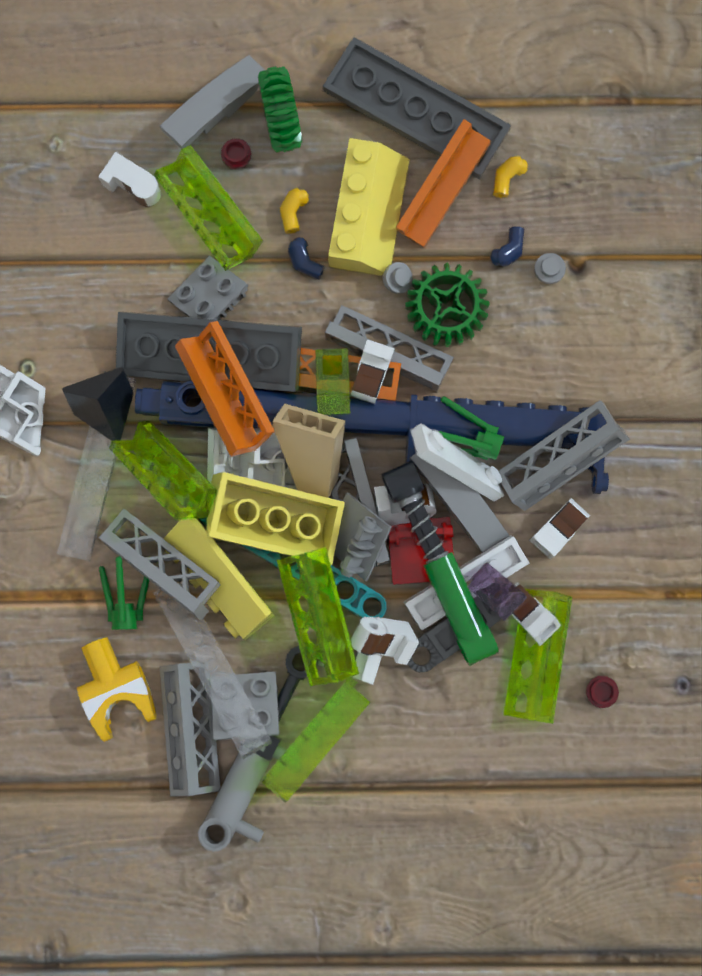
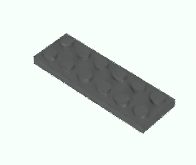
[323,37,511,180]
[116,312,302,392]

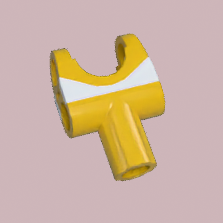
[77,637,157,742]

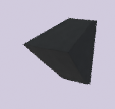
[62,366,134,446]

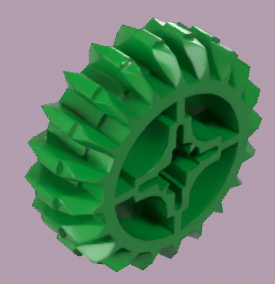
[258,66,302,152]
[405,263,490,347]

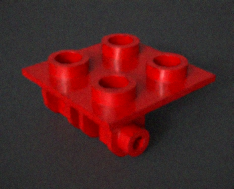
[388,517,454,585]

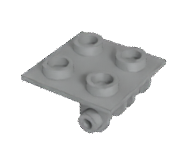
[168,256,248,320]
[334,492,392,581]
[211,671,279,740]

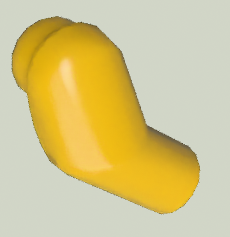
[493,156,528,198]
[280,188,309,234]

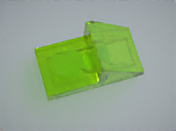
[315,348,351,414]

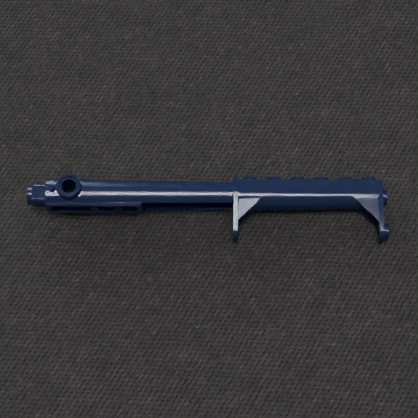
[135,381,609,494]

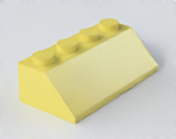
[328,138,409,276]
[206,472,345,565]
[164,511,275,640]

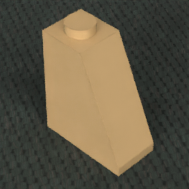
[273,404,345,498]

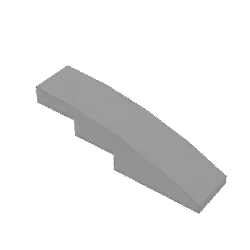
[160,55,265,151]
[409,453,509,553]

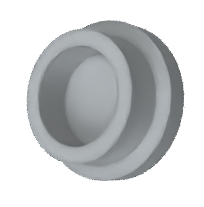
[534,253,566,284]
[383,262,413,294]

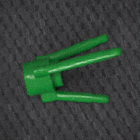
[438,396,504,461]
[99,556,149,630]

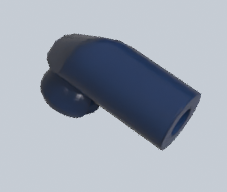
[490,226,524,267]
[288,237,325,280]

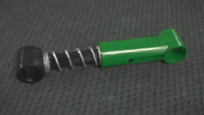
[381,461,499,666]

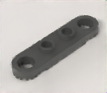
[407,585,510,672]

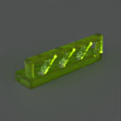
[154,145,263,271]
[109,421,217,520]
[277,547,359,687]
[503,589,573,724]
[261,676,370,803]

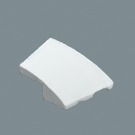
[0,365,46,457]
[207,428,297,492]

